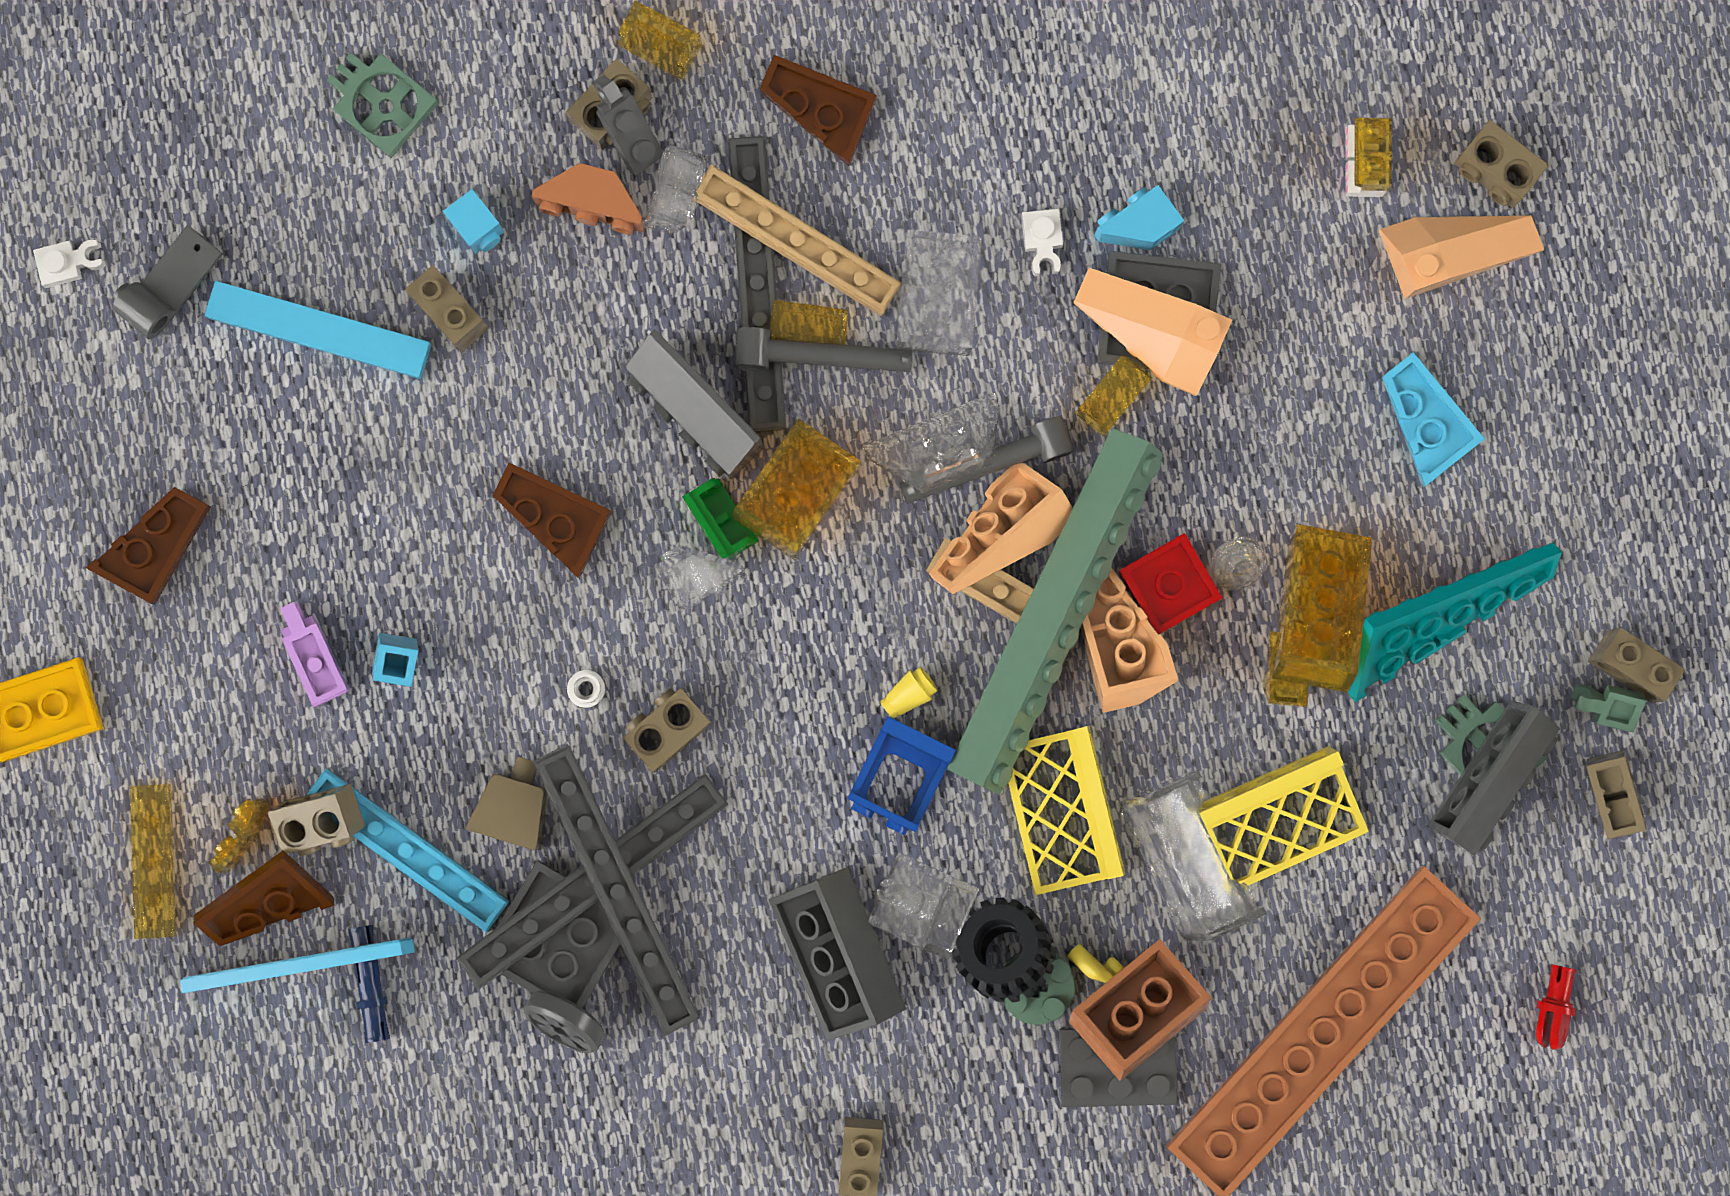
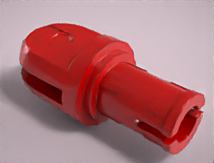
[1536,964,1577,1050]

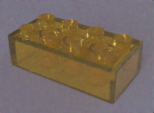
[1271,524,1372,693]

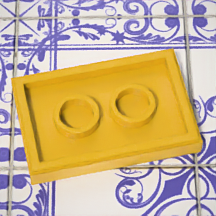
[0,657,104,763]

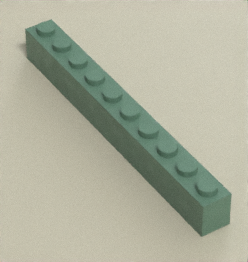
[947,428,1164,795]

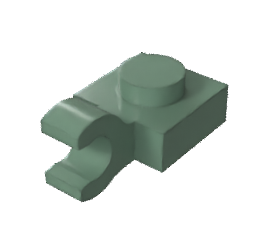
[1571,684,1647,733]

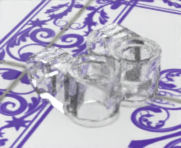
[644,144,707,234]

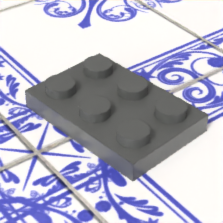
[1059,1028,1177,1107]

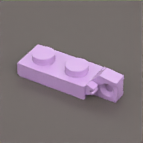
[280,602,350,707]

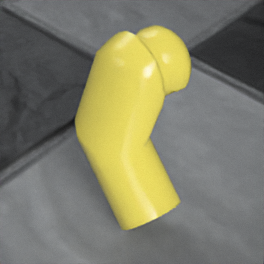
[1067,944,1124,983]

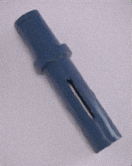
[348,925,390,1043]

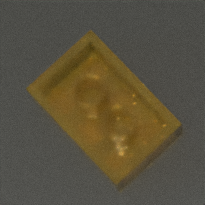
[733,418,861,561]

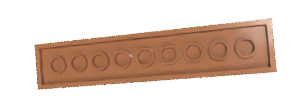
[1166,866,1481,1196]

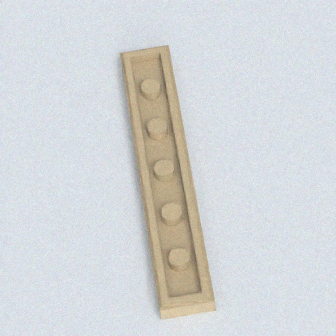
[691,164,901,316]

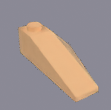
[1379,215,1544,299]
[1073,268,1232,396]
[929,462,1073,594]
[1080,568,1178,713]

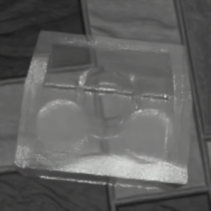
[655,546,748,612]

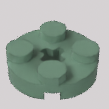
[1002,951,1075,1025]

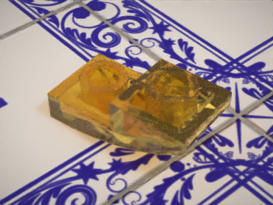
[208,799,270,873]

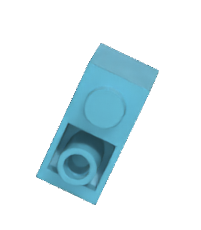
[1094,185,1184,250]

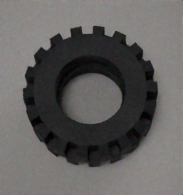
[952,897,1056,1003]

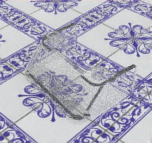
[1120,770,1267,941]

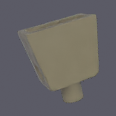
[465,756,548,850]

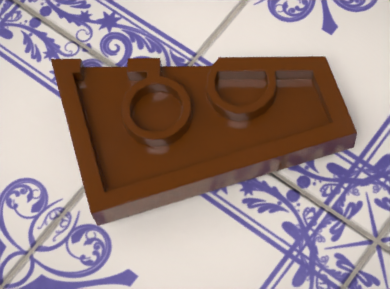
[760,55,877,166]
[493,463,612,579]
[85,487,211,605]
[193,850,334,946]

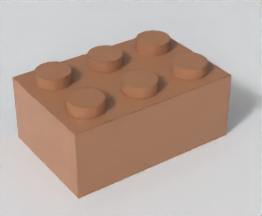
[1069,939,1212,1081]

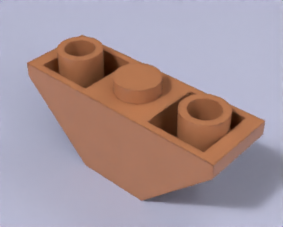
[531,163,645,235]

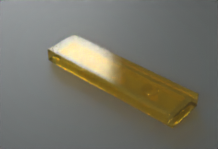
[130,784,176,939]

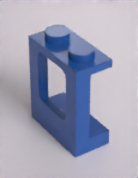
[847,716,956,835]

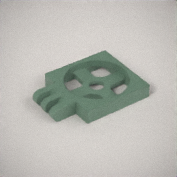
[326,53,439,158]
[1435,695,1548,776]

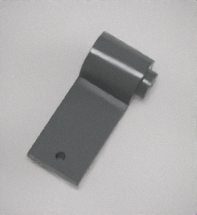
[112,225,223,340]

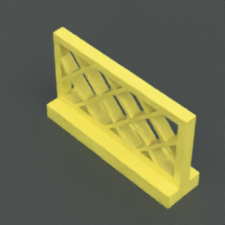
[1008,726,1125,895]
[1192,746,1369,893]

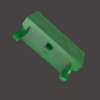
[682,478,759,563]

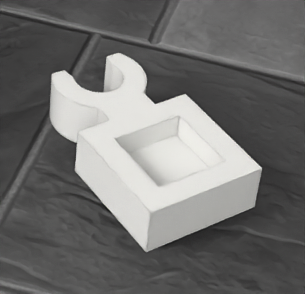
[1021,209,1063,276]
[33,240,106,288]

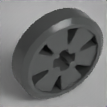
[524,992,605,1053]

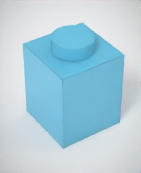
[443,189,504,254]
[372,633,418,687]

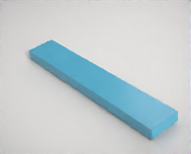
[204,281,432,379]
[307,769,510,933]
[180,938,415,993]

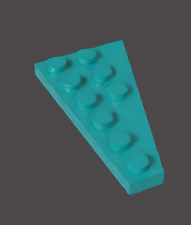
[1347,542,1562,703]

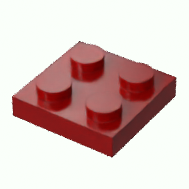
[1118,533,1222,635]

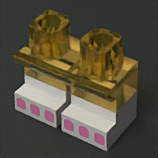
[1345,118,1392,197]

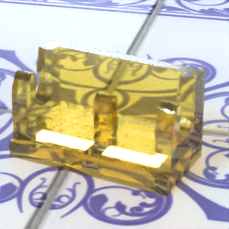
[618,0,702,80]

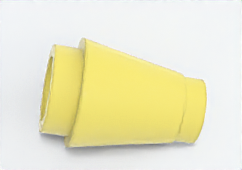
[880,667,938,719]

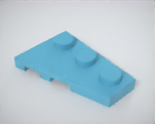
[1382,352,1485,487]

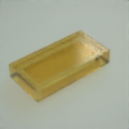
[770,300,848,345]
[1075,354,1152,437]

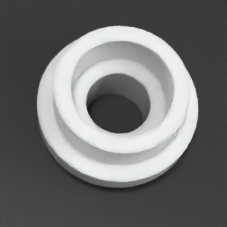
[567,670,605,708]

